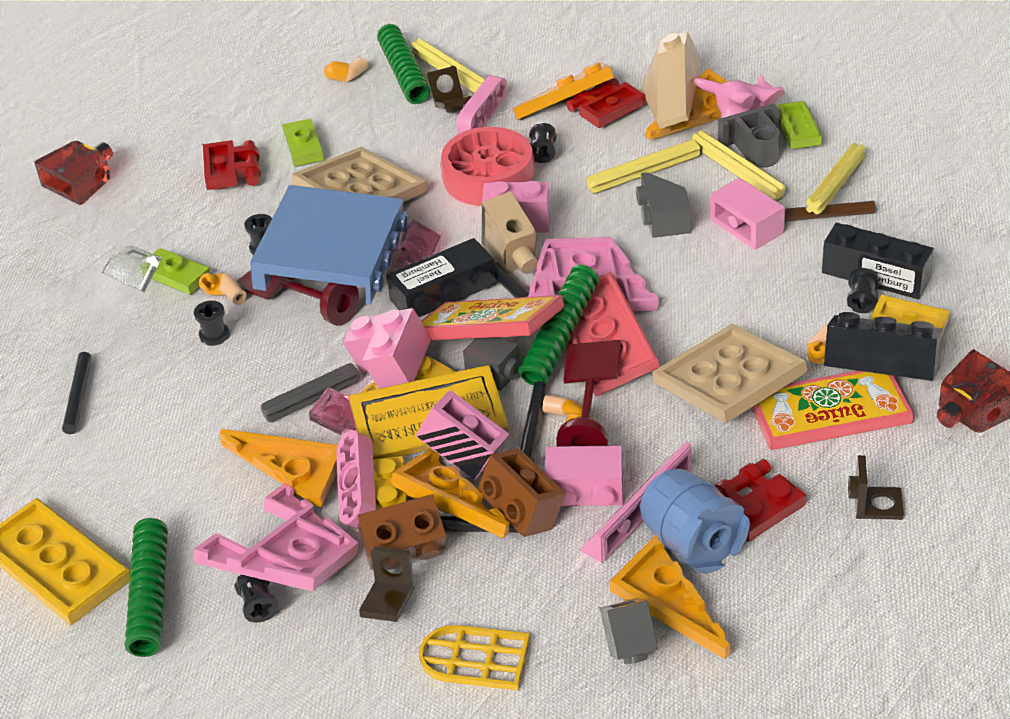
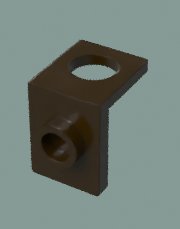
[427,66,472,113]
[848,455,904,520]
[359,546,415,622]

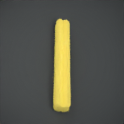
[411,38,485,93]
[692,131,786,201]
[586,139,700,194]
[806,143,866,215]

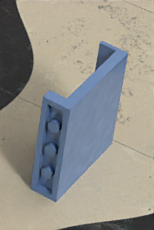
[250,185,408,305]

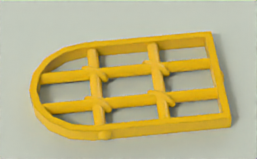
[419,625,530,691]

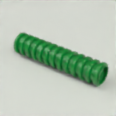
[377,24,431,104]
[518,264,600,385]
[124,518,168,657]

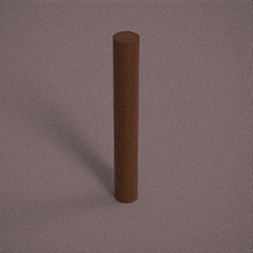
[784,201,876,222]

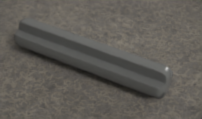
[260,363,359,422]

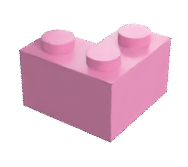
[343,308,431,389]

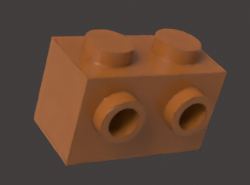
[478,448,566,537]
[358,494,446,570]

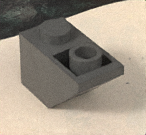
[636,172,691,238]

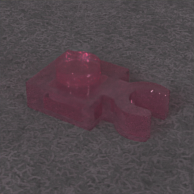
[395,219,441,269]
[309,387,357,435]

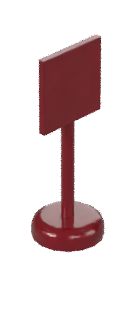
[236,270,359,326]
[556,340,621,447]

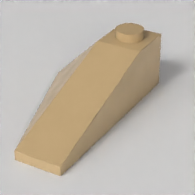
[641,31,702,129]

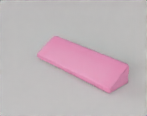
[580,442,692,563]

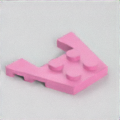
[528,237,659,312]
[193,483,358,591]

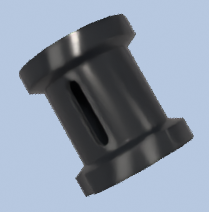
[529,123,557,163]
[244,214,272,255]
[846,268,880,313]
[193,300,230,346]
[234,574,279,623]

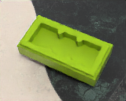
[776,101,822,149]
[282,118,324,167]
[139,248,210,295]

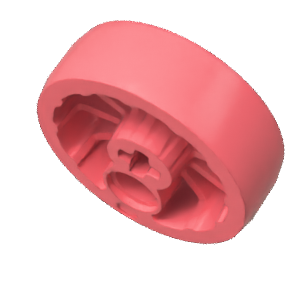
[440,127,535,206]

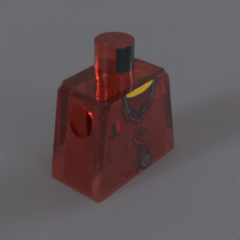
[34,140,113,206]
[937,349,1010,433]

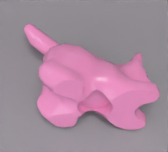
[694,75,785,118]

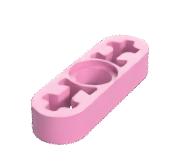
[457,75,507,134]
[336,430,376,529]

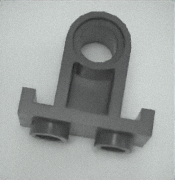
[718,104,780,168]

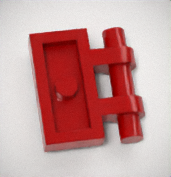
[566,78,645,128]
[202,140,261,190]
[714,459,806,542]

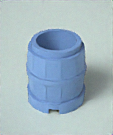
[640,469,750,574]

